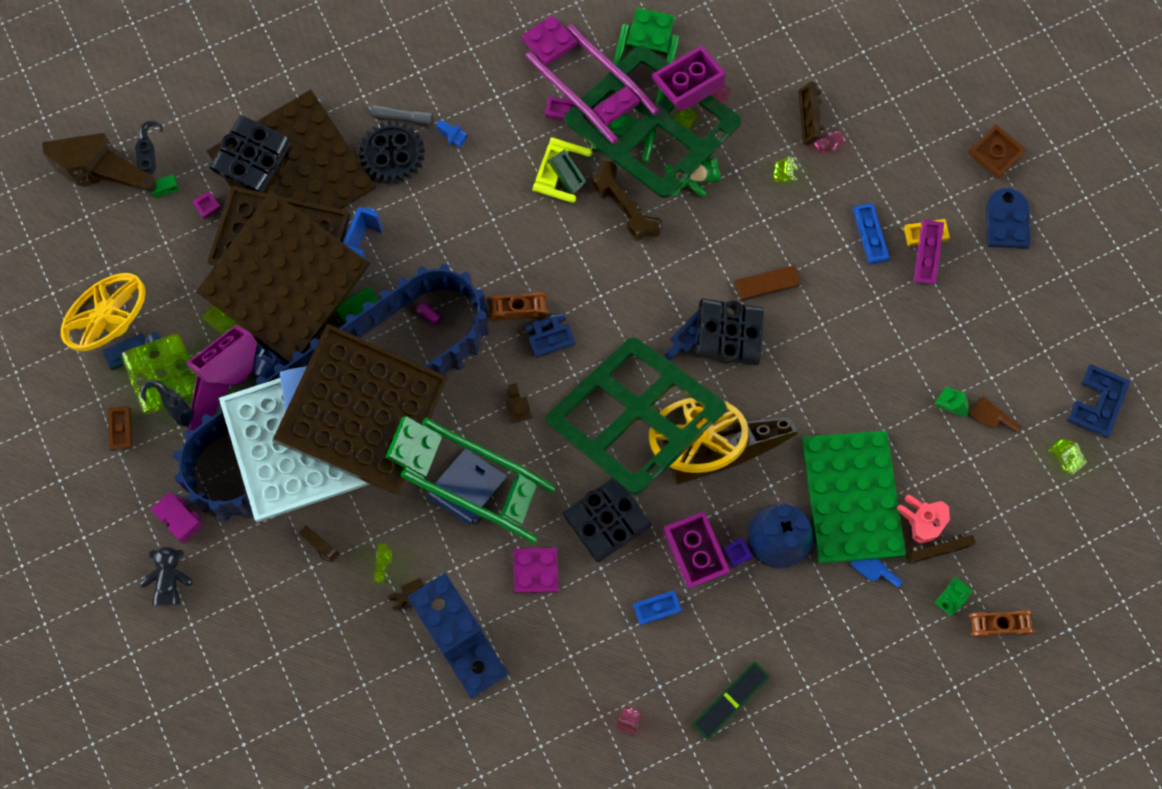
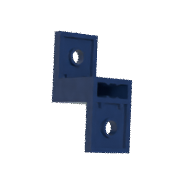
[407,572,509,699]

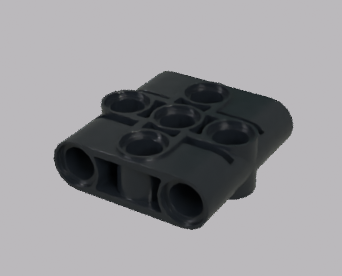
[209,115,292,192]
[695,298,764,366]
[562,478,652,563]

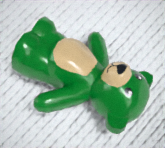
[665,151,721,197]

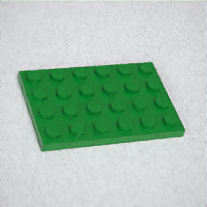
[801,430,906,564]

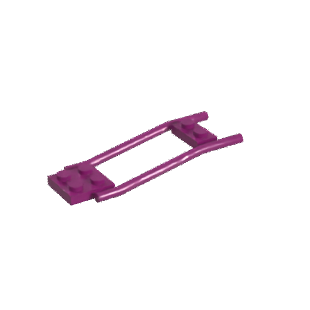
[522,15,660,144]

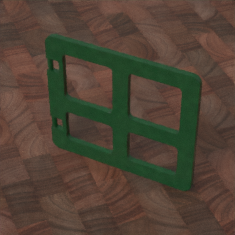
[564,46,741,198]
[545,337,727,495]

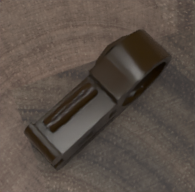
[299,525,340,563]

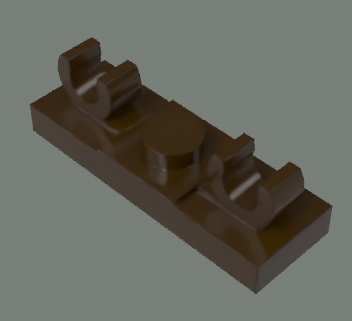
[798,82,826,146]

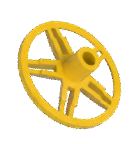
[61,273,145,351]
[649,398,748,473]

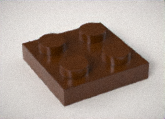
[968,124,1026,180]

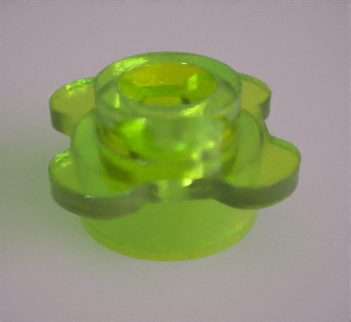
[674,108,698,129]

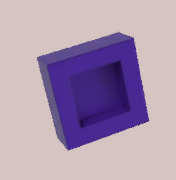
[723,538,753,568]

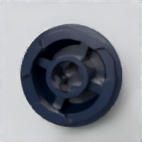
[252,343,290,379]

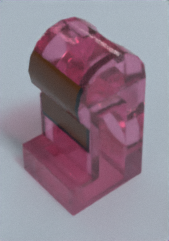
[616,705,643,736]

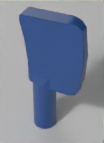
[851,559,903,588]

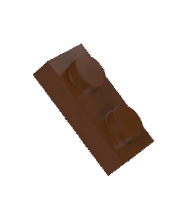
[107,406,133,451]

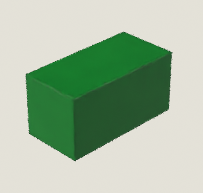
[152,174,180,198]

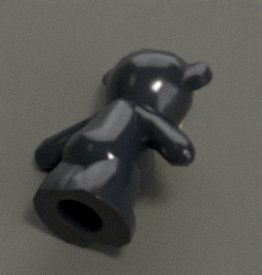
[140,547,193,606]

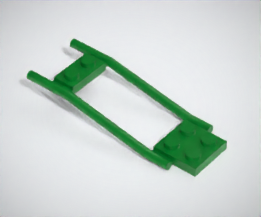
[590,7,680,163]
[386,416,556,544]

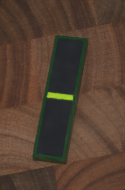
[691,661,770,741]

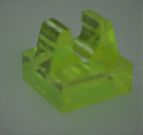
[774,156,798,183]

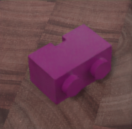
[151,491,204,544]

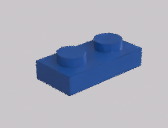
[633,590,682,626]

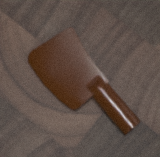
[969,396,1022,432]

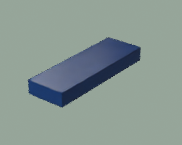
[852,203,890,265]

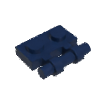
[524,313,575,358]

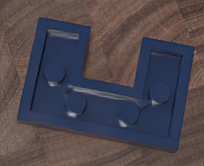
[1067,364,1130,439]

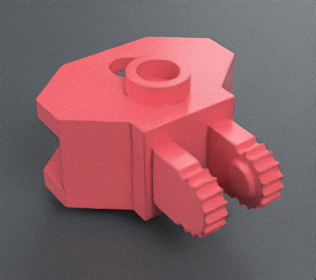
[897,495,950,544]

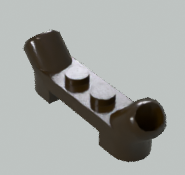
[590,161,662,241]

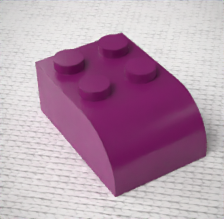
[652,45,726,110]
[663,511,730,589]

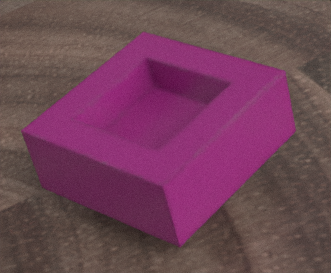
[192,191,221,220]

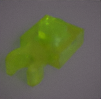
[374,543,392,584]

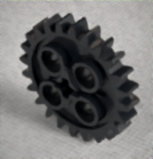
[359,121,425,185]

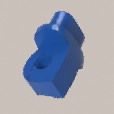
[436,120,468,147]

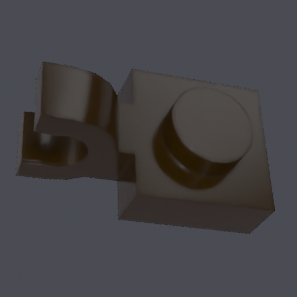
[506,383,532,423]

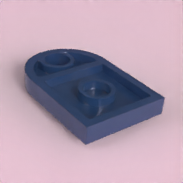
[986,188,1030,249]

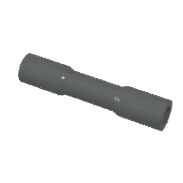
[371,105,433,125]

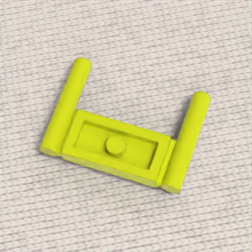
[532,137,593,203]

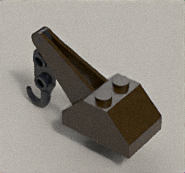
[42,120,163,192]

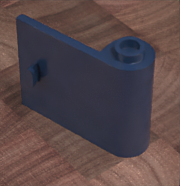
[427,448,507,526]

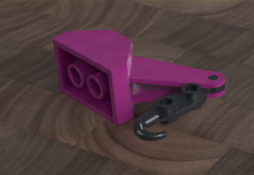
[140,324,257,431]

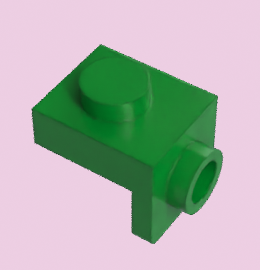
[935,576,973,616]

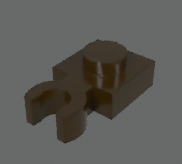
[388,578,424,611]

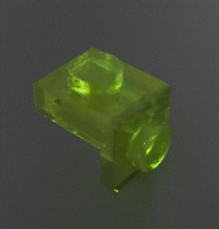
[1049,439,1087,475]

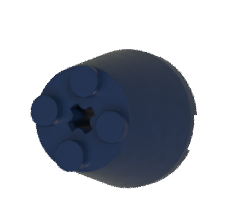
[748,503,814,569]

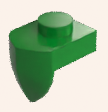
[935,387,969,417]

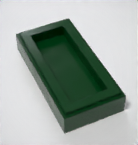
[548,149,587,194]

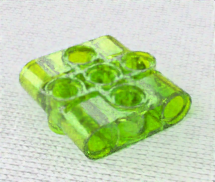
[121,334,196,414]

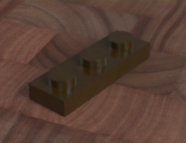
[906,533,976,564]

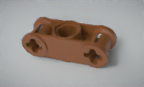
[487,292,549,321]
[968,610,1036,637]

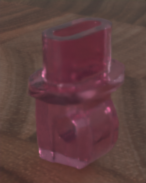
[814,130,845,153]

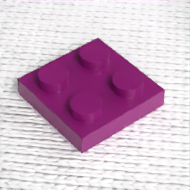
[514,548,558,594]

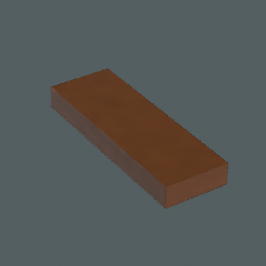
[734,265,800,301]

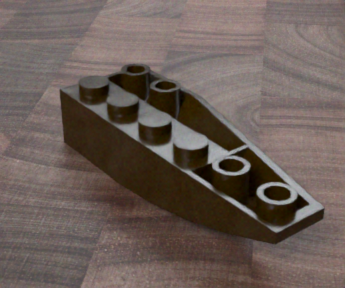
[662,417,798,485]

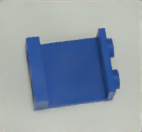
[344,207,383,272]

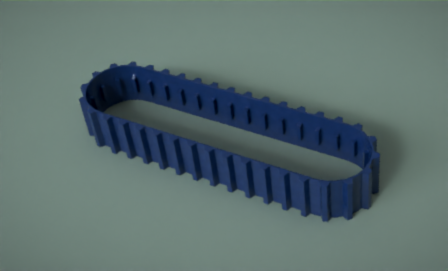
[173,264,489,521]

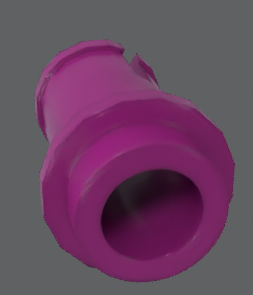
[415,301,443,326]

